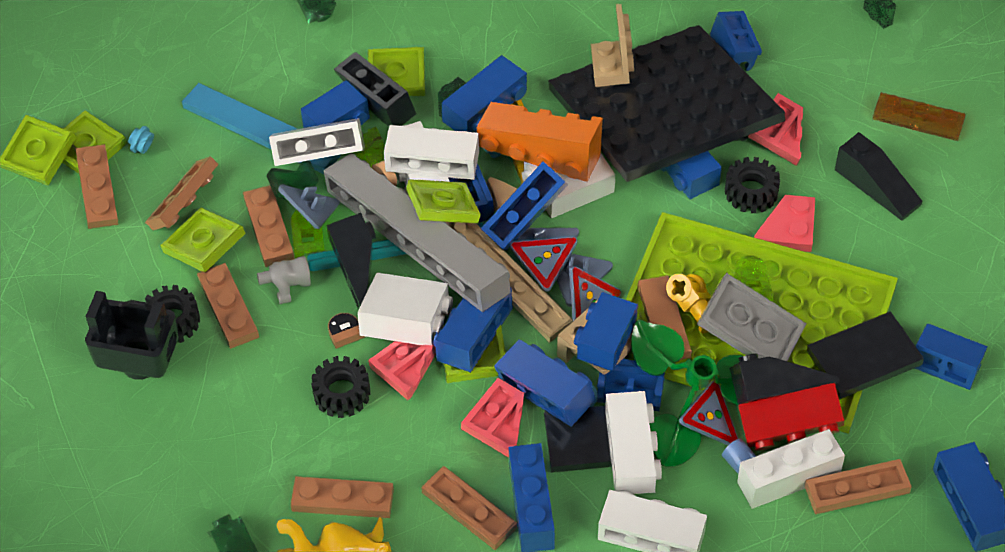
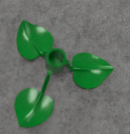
[631,319,743,467]

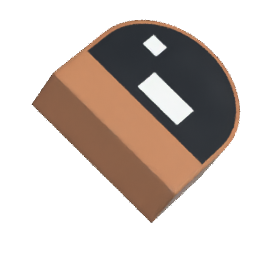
[328,313,365,349]

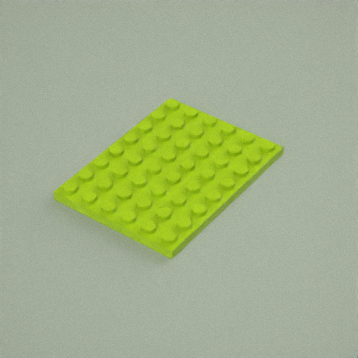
[623,212,898,434]

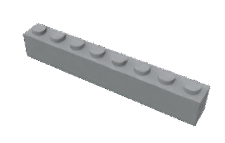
[324,153,511,312]

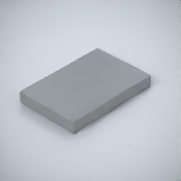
[697,273,806,361]

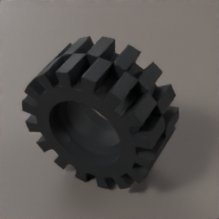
[725,157,780,213]
[145,285,200,343]
[311,356,370,418]

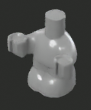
[257,256,311,304]

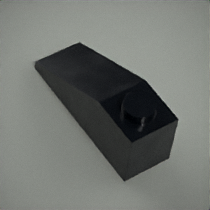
[334,52,417,126]
[835,132,923,221]
[327,213,376,310]
[729,353,840,405]

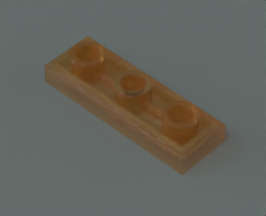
[873,92,966,141]

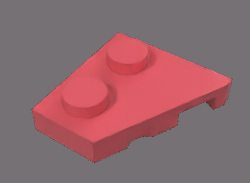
[748,93,803,166]
[754,195,815,252]
[368,341,436,400]
[461,378,524,458]

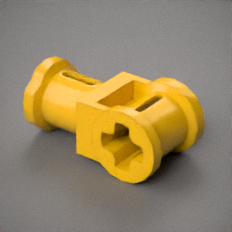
[666,274,711,334]

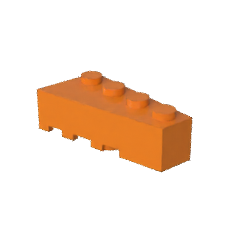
[477,102,603,182]

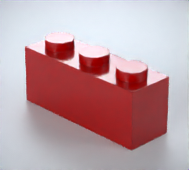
[738,383,844,451]

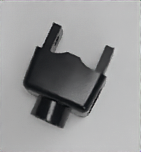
[85,291,179,380]

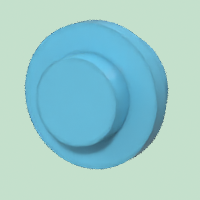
[128,126,154,154]

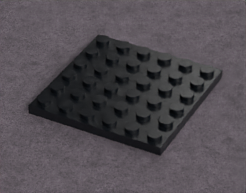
[548,25,785,182]

